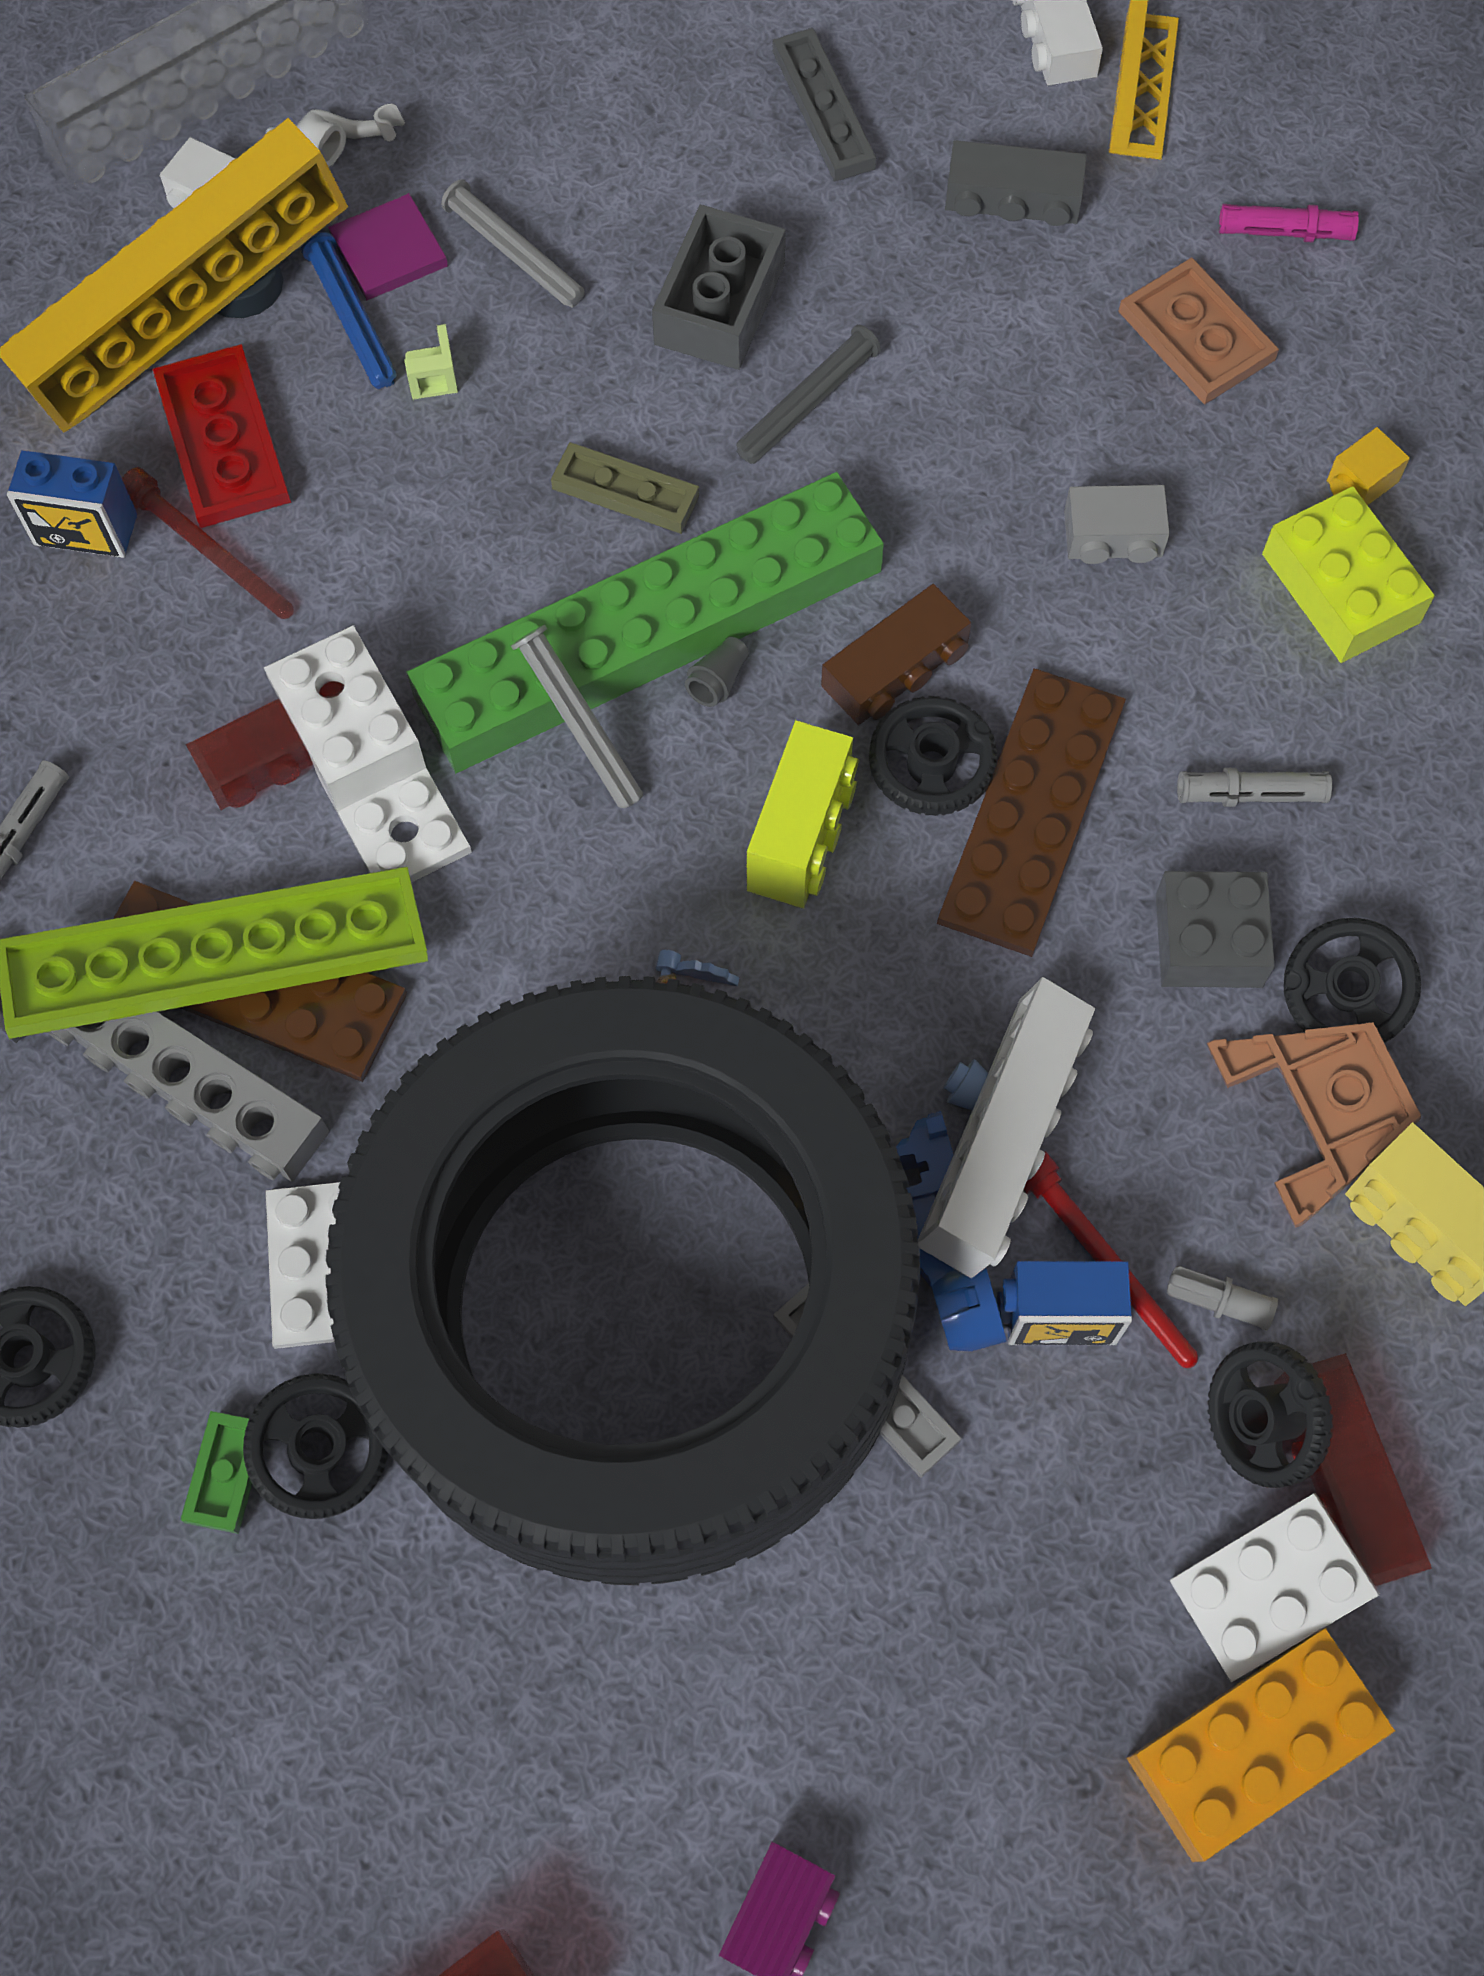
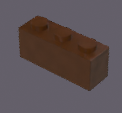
[821,583,972,726]

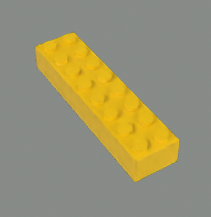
[0,118,348,433]

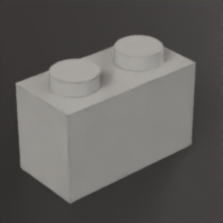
[1064,485,1169,564]

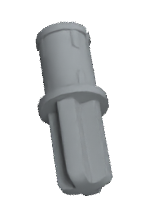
[1167,1266,1278,1331]

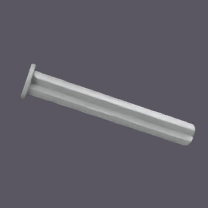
[441,179,585,308]
[511,624,643,808]

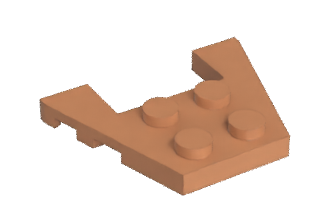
[1207,1023,1421,1228]

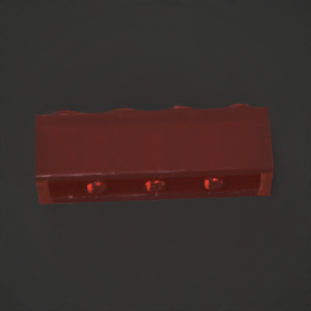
[186,681,345,810]
[1274,1353,1432,1588]

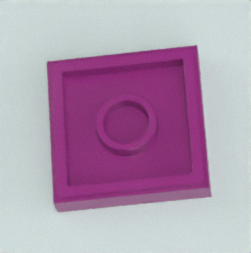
[328,193,448,300]

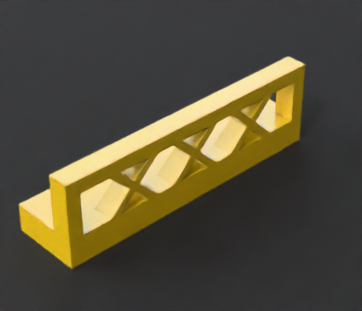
[1109,0,1179,160]

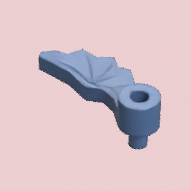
[656,950,739,986]

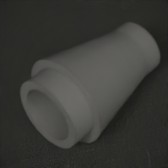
[685,637,749,707]

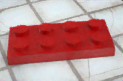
[152,344,291,528]

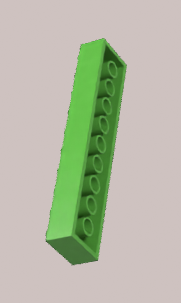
[407,472,884,774]

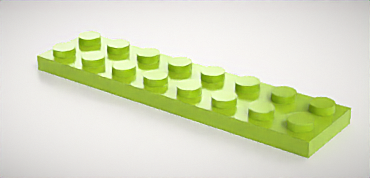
[0,867,428,1039]

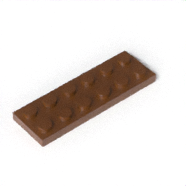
[937,668,1126,957]
[113,880,407,1082]

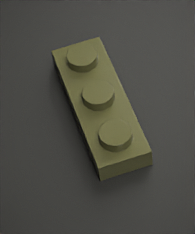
[551,442,699,534]

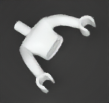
[266,104,405,224]

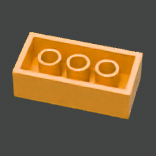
[1126,1628,1395,1862]

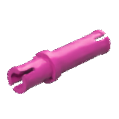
[1219,204,1359,242]

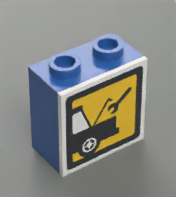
[7,450,137,558]
[997,1261,1132,1345]

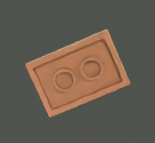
[1119,257,1279,405]

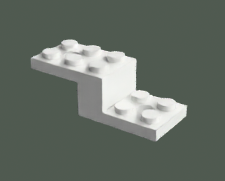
[264,625,472,882]

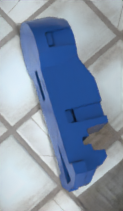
[896,1111,1007,1351]

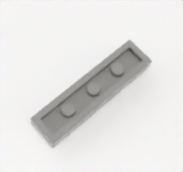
[773,1283,962,1478]

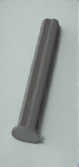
[736,324,881,464]

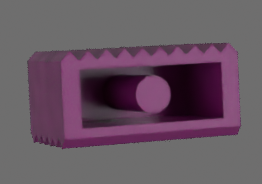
[718,1842,840,1976]

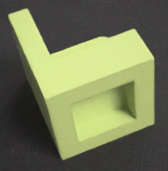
[404,324,458,399]

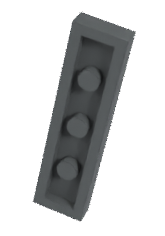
[773,28,876,182]

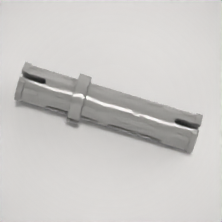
[0,760,69,880]
[1177,768,1332,807]

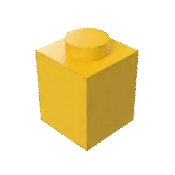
[1326,427,1410,505]

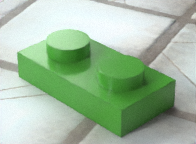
[180,1411,252,1534]

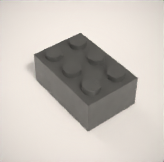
[652,204,786,370]

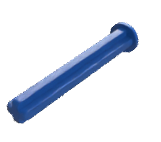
[301,232,397,389]

